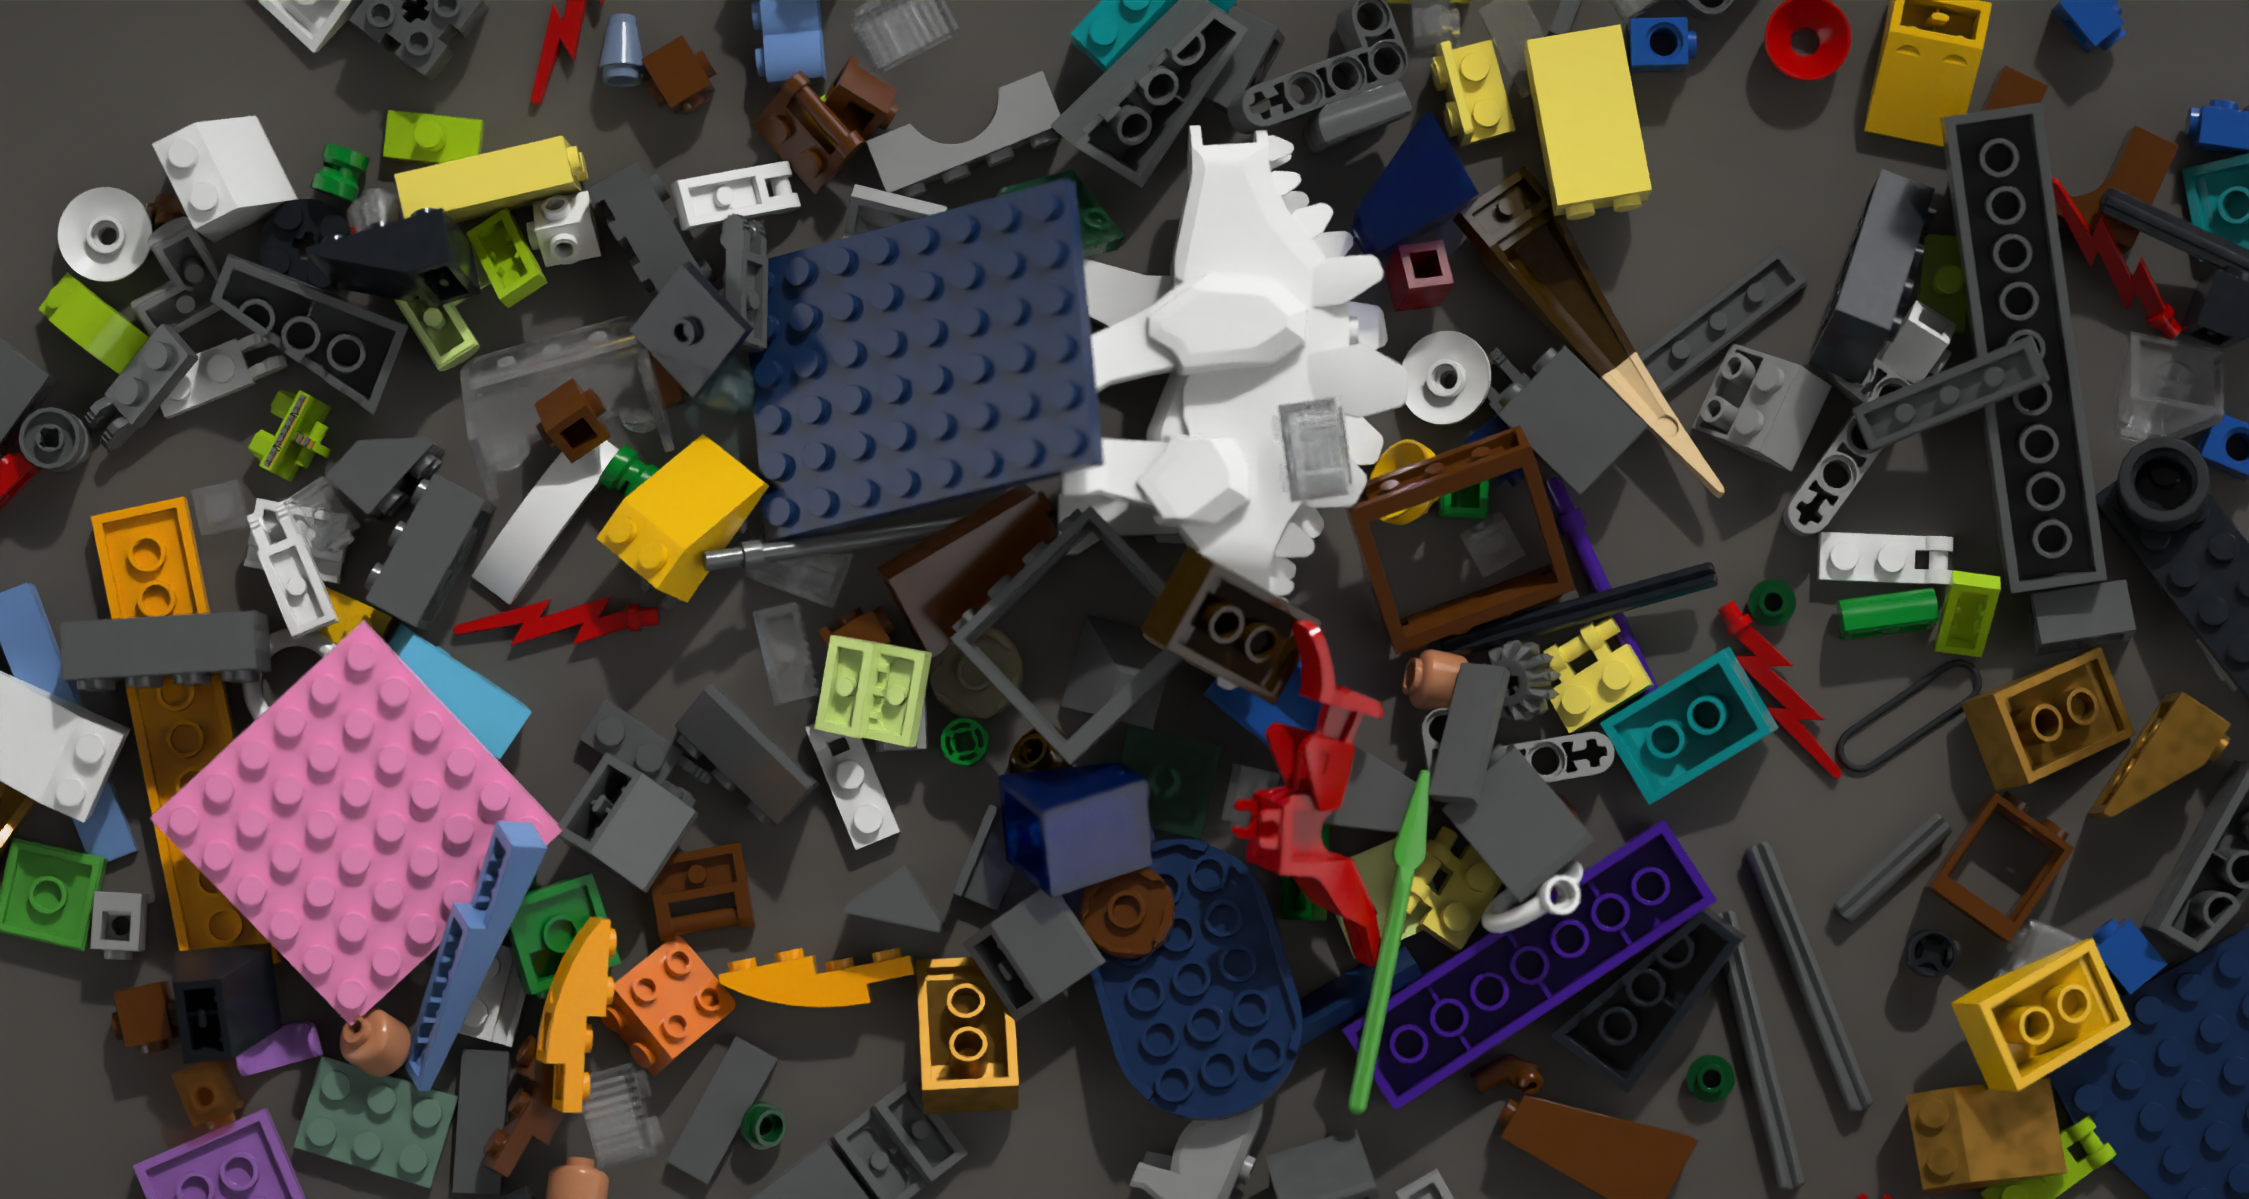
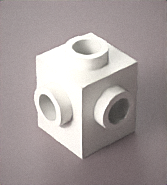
[526,191,601,267]

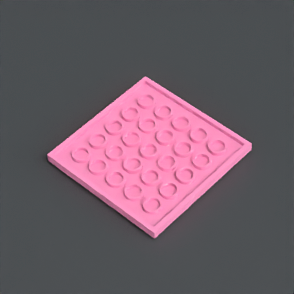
[150,620,562,1026]

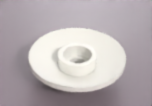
[58,187,153,282]
[1402,331,1491,425]

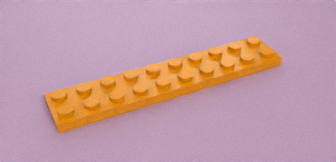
[91,496,282,964]

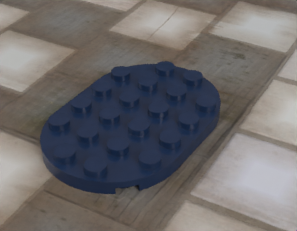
[1090,839,1303,1121]

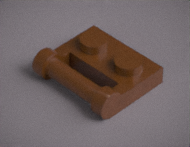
[752,71,865,194]
[651,842,756,943]

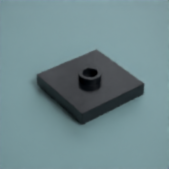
[630,261,754,398]

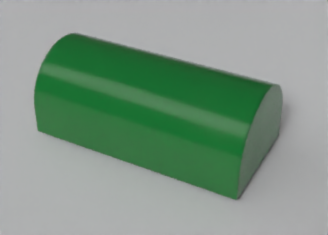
[1837,587,1940,641]

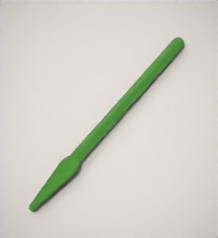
[1348,770,1430,1115]

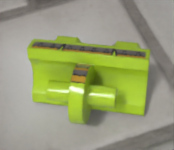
[248,390,333,482]

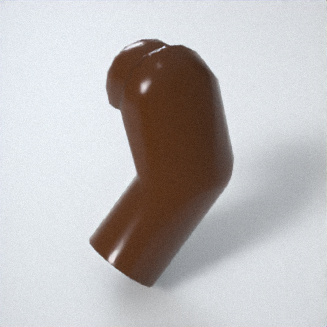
[1470,1054,1544,1095]

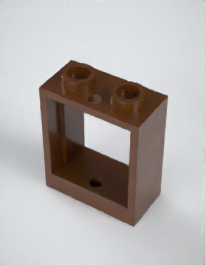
[1924,791,2075,942]

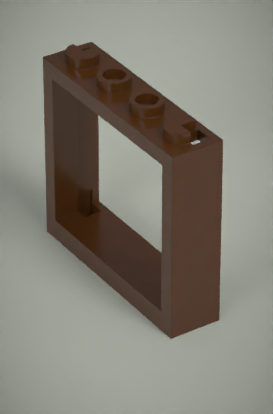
[1345,425,1576,655]

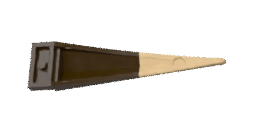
[1453,166,1725,498]

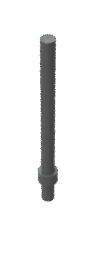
[702,516,965,571]

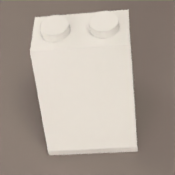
[152,115,298,243]

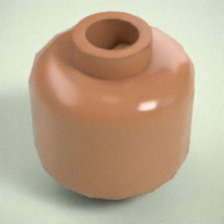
[1402,649,1468,712]
[340,1007,411,1077]
[545,1157,609,1199]

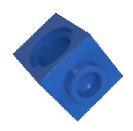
[1626,17,1697,72]
[2196,412,2249,481]
[2091,918,2167,995]

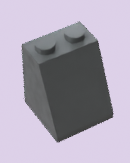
[1439,743,1595,902]
[1323,746,1434,834]
[1265,1129,1380,1199]

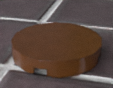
[1079,863,1176,960]

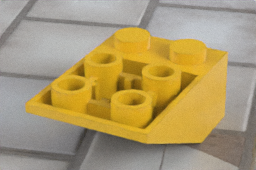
[1864,0,1992,148]

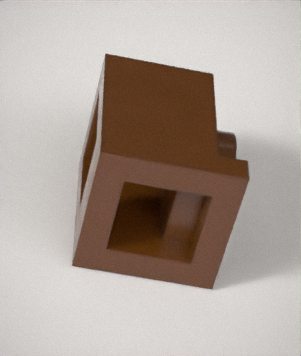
[823,55,899,142]
[818,606,896,647]

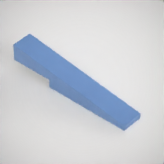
[0,582,139,863]
[404,821,548,1091]

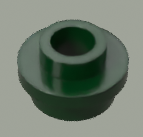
[1748,579,1796,627]
[1686,1054,1735,1102]
[741,1102,787,1150]

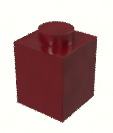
[1384,240,1454,312]

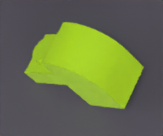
[38,272,149,375]

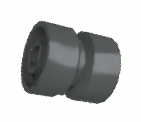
[19,407,94,474]

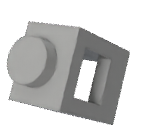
[90,891,151,960]

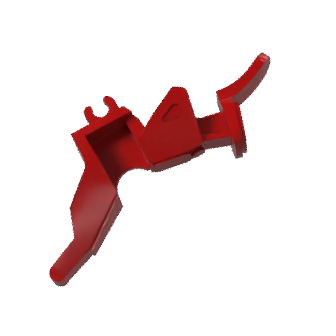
[1231,619,1384,969]

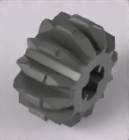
[1483,640,1561,722]

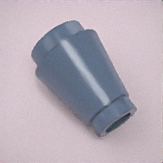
[598,14,645,87]

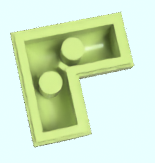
[394,239,491,371]

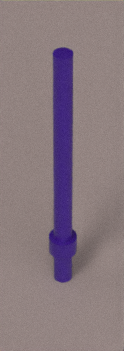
[1543,475,1658,698]

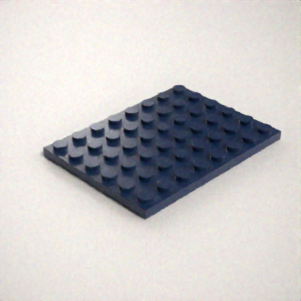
[749,178,1104,543]

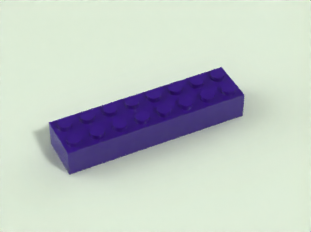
[1340,820,1717,1111]

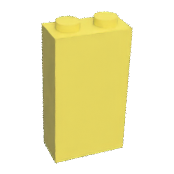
[1524,24,1652,220]
[394,135,588,223]

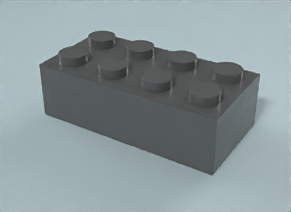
[60,611,271,692]

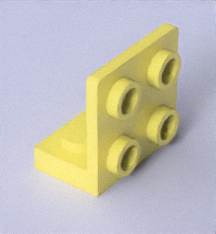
[1430,39,1516,147]

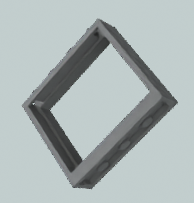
[950,506,1186,767]

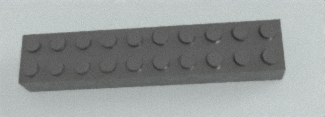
[1940,103,2107,593]

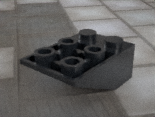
[306,208,481,307]

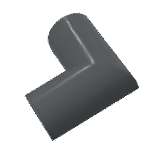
[1302,79,1413,155]

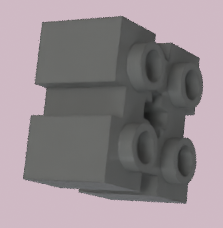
[349,0,489,84]

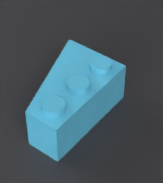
[387,621,532,759]

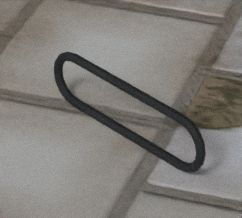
[1837,659,1982,772]

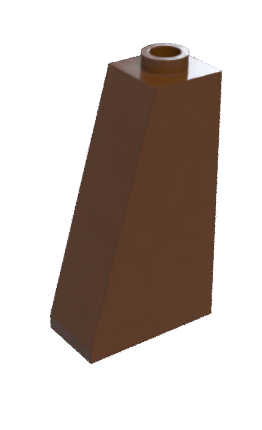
[877,484,1057,659]
[1496,1094,1699,1199]

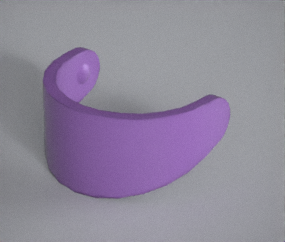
[236,1020,323,1077]

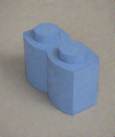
[752,0,827,88]

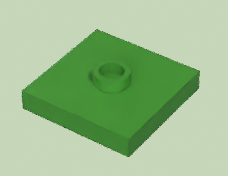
[0,837,108,952]

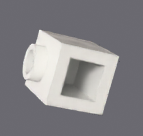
[1879,300,1957,383]

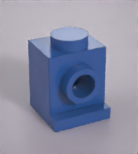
[2052,0,2127,53]
[2185,100,2249,156]

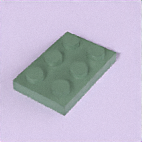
[294,1055,459,1189]

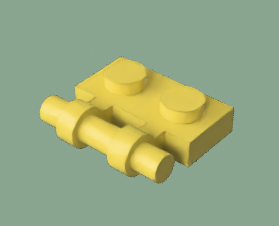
[1543,616,1654,734]
[1406,827,1503,952]

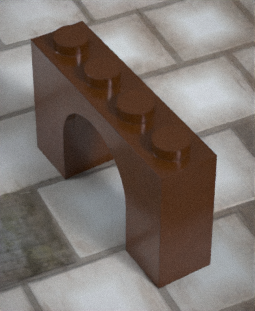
[1980,65,2179,254]

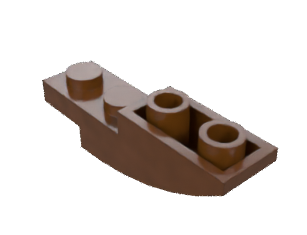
[482,1010,564,1178]

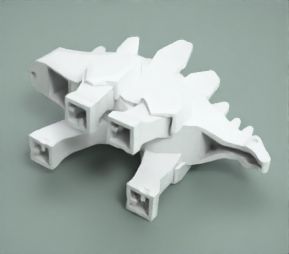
[1057,125,1409,690]

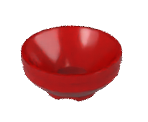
[1764,0,1852,82]

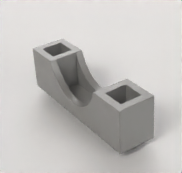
[866,71,1061,198]

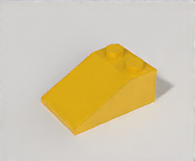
[596,434,769,603]
[1950,938,2131,1091]

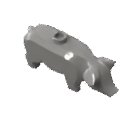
[1129,1103,1263,1199]

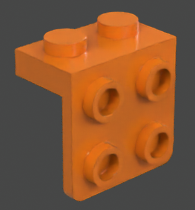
[600,936,736,1077]

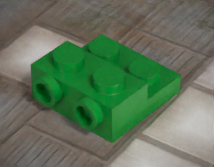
[508,872,621,999]

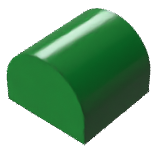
[1438,479,1489,520]

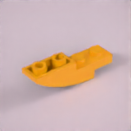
[536,917,617,1113]
[718,948,916,1007]

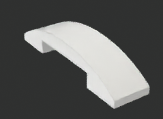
[472,440,619,605]

